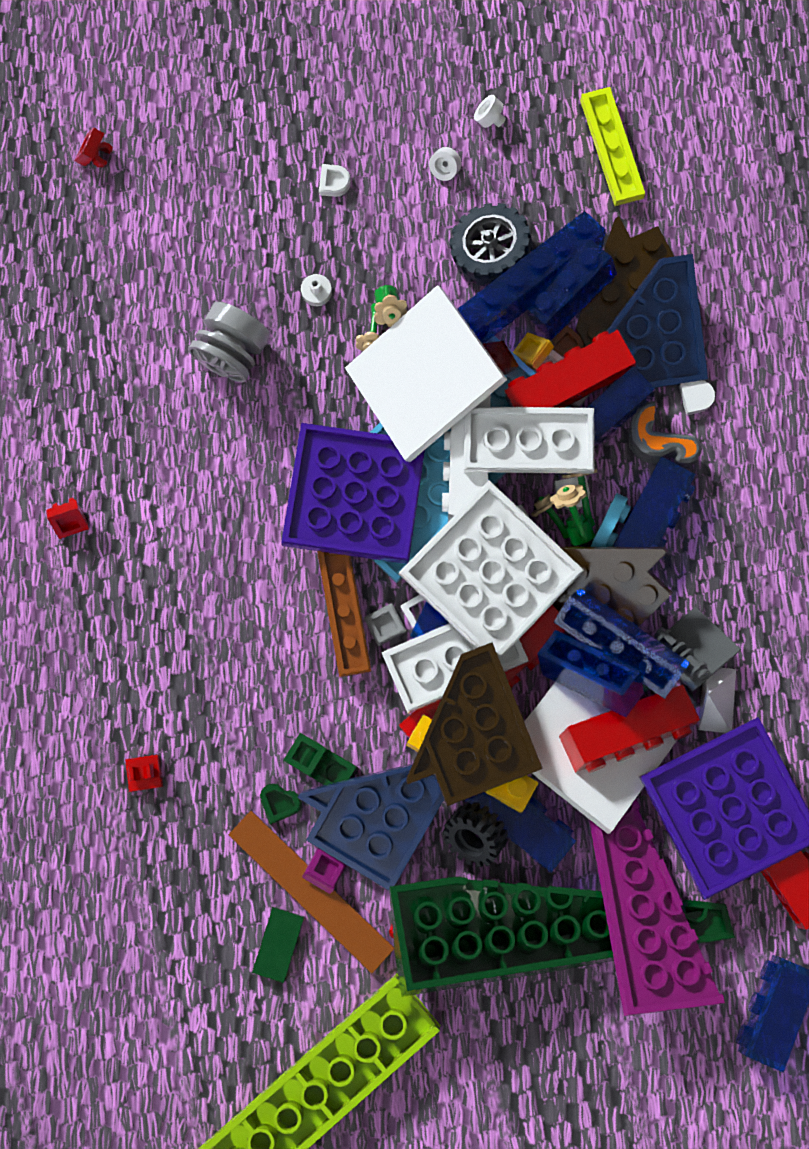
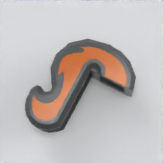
[628,401,702,470]

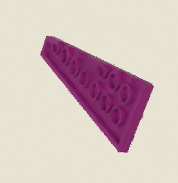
[589,799,725,1016]

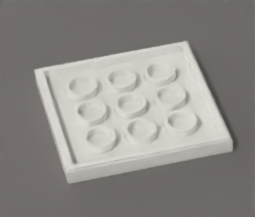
[345,285,507,462]
[399,480,584,659]
[524,652,677,834]

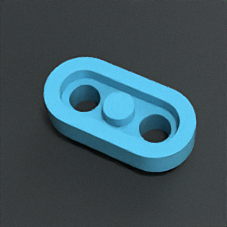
[590,493,631,547]

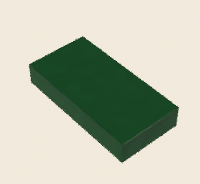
[252,907,305,983]

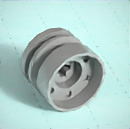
[188,302,270,382]

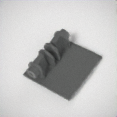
[648,607,741,692]

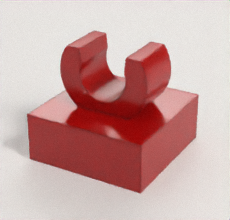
[74,127,113,167]
[46,498,89,539]
[125,754,163,792]

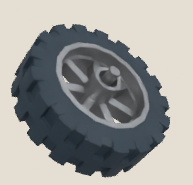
[449,203,533,286]

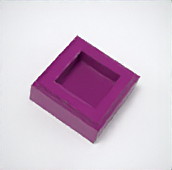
[302,848,346,894]

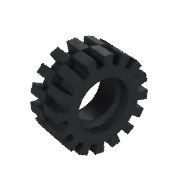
[443,802,508,867]

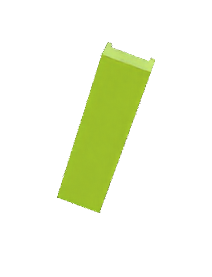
[198,973,441,1149]

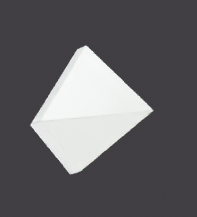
[699,668,736,733]

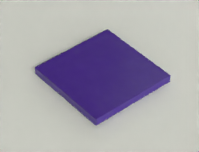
[281,423,425,564]
[639,717,809,900]

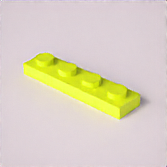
[580,87,645,206]

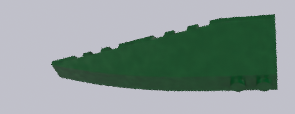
[389,877,735,997]

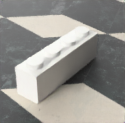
[442,394,491,522]

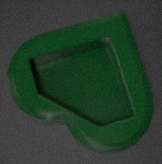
[260,783,302,825]

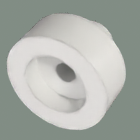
[474,95,506,128]
[429,147,461,181]
[301,274,332,306]

